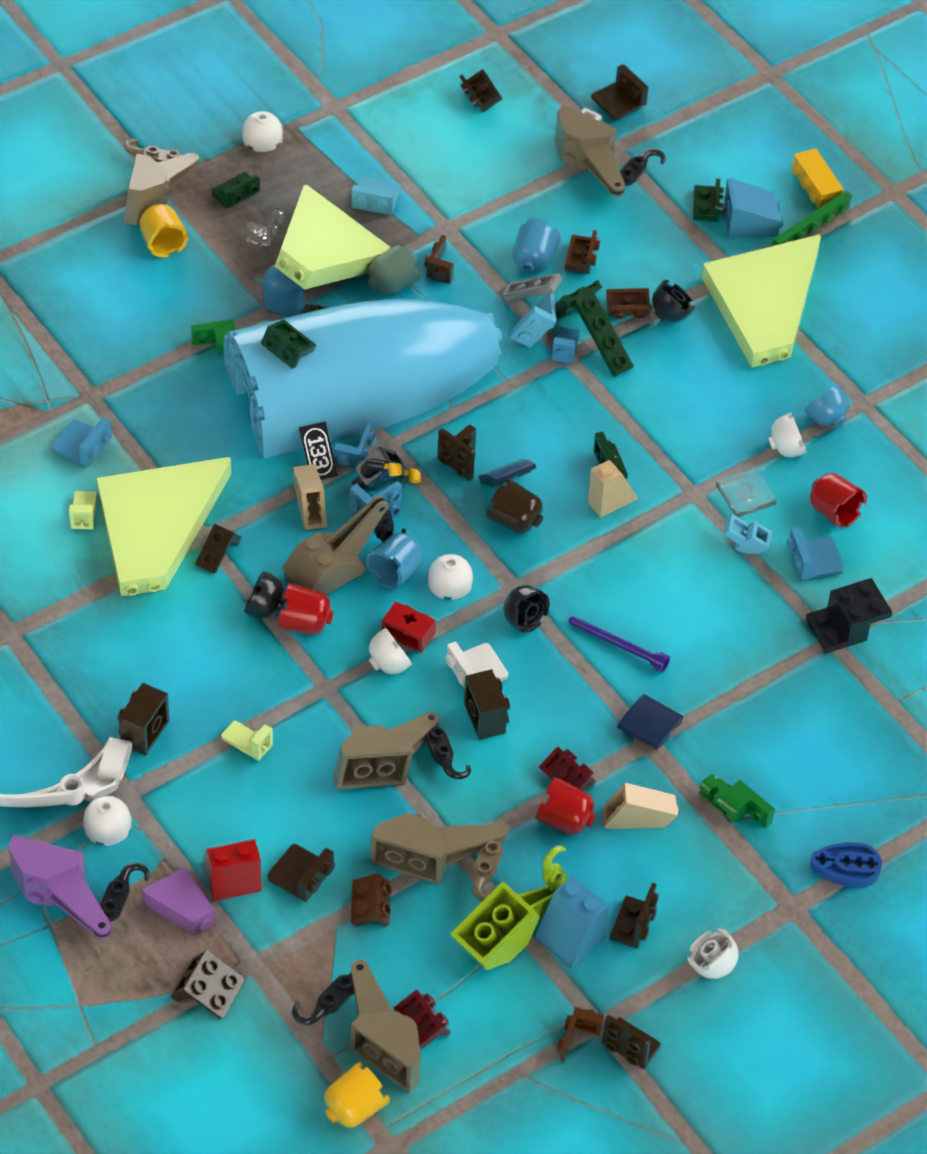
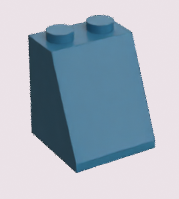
[723,179,783,238]
[535,876,609,968]

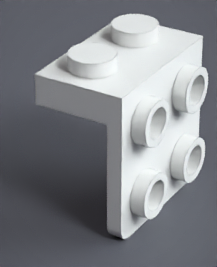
[445,641,508,688]

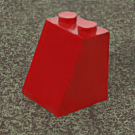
[203,839,262,901]

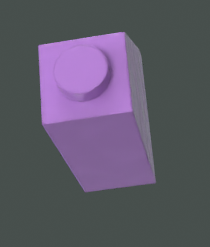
[142,868,216,935]

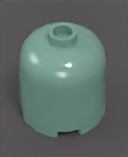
[368,243,422,296]

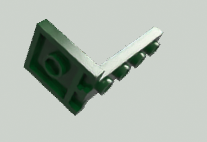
[555,280,634,377]

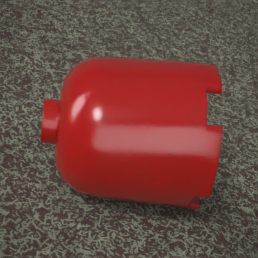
[810,473,867,528]
[277,584,334,635]
[535,777,596,835]

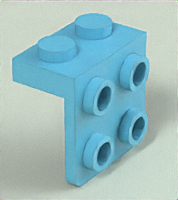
[352,177,401,215]
[509,293,556,348]

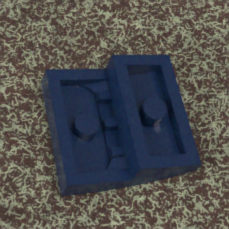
[478,459,537,488]
[617,694,684,750]

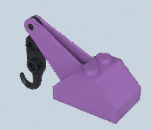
[8,835,150,939]

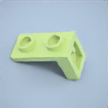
[69,491,97,530]
[221,721,273,761]

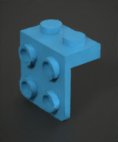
[52,417,112,467]
[349,481,402,519]
[787,527,844,580]

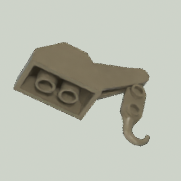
[124,139,199,225]
[371,813,508,902]

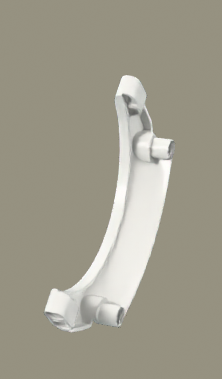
[0,737,132,808]

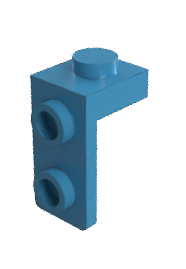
[552,327,580,364]
[334,423,375,468]

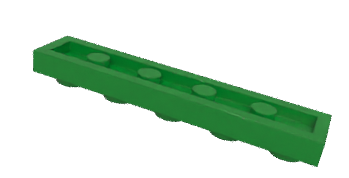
[771,190,852,246]

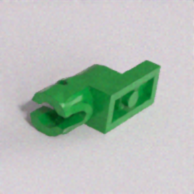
[191,319,246,354]
[698,774,775,828]

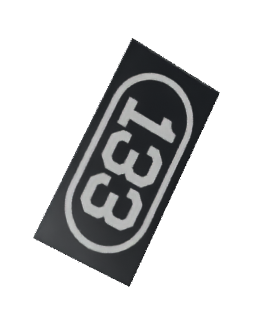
[299,422,338,480]

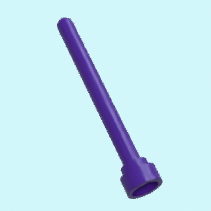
[569,616,670,673]

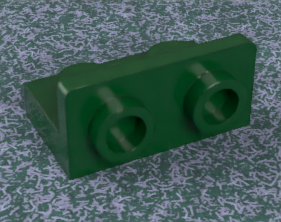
[212,171,260,209]
[693,178,724,222]
[261,319,316,369]
[593,431,628,479]

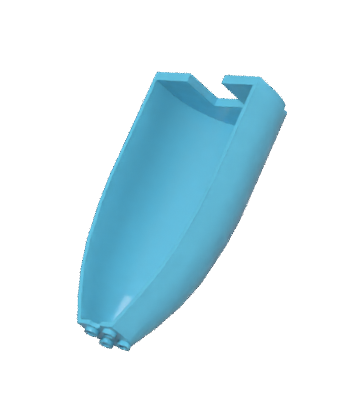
[223,299,502,458]

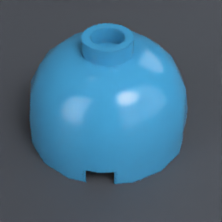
[805,385,849,427]

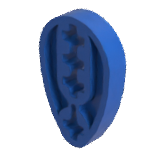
[810,842,882,888]

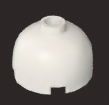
[242,112,283,152]
[768,412,807,458]
[428,554,473,600]
[369,628,412,675]
[83,796,132,846]
[688,929,739,979]

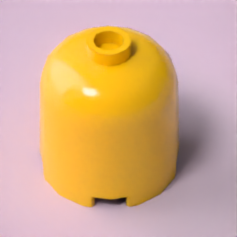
[139,204,188,258]
[324,1061,390,1128]

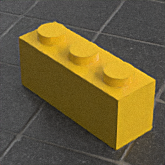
[791,148,844,209]

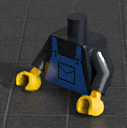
[352,446,421,490]

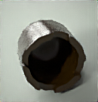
[486,478,544,534]

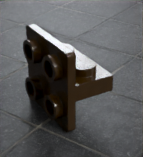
[437,424,476,481]

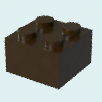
[464,669,510,740]
[117,683,170,755]

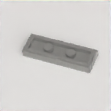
[501,273,562,303]

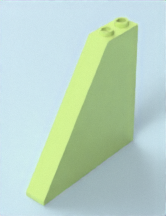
[275,185,391,290]
[702,235,821,368]
[97,457,231,597]

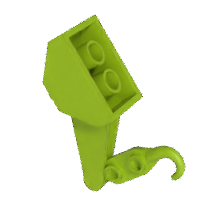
[450,846,568,970]

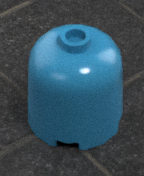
[512,219,561,273]
[263,264,305,317]
[366,533,424,590]

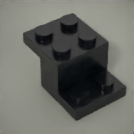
[805,578,892,654]

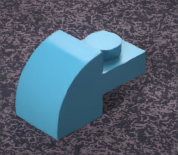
[723,513,772,554]

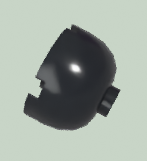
[652,280,695,322]
[244,571,285,618]
[503,585,550,633]

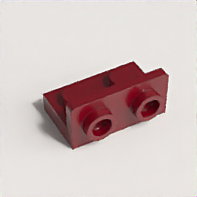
[539,746,596,790]
[393,989,451,1048]

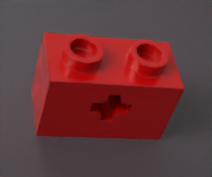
[381,601,436,653]

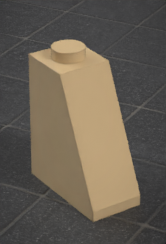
[588,460,637,518]
[293,464,327,531]
[602,783,679,829]

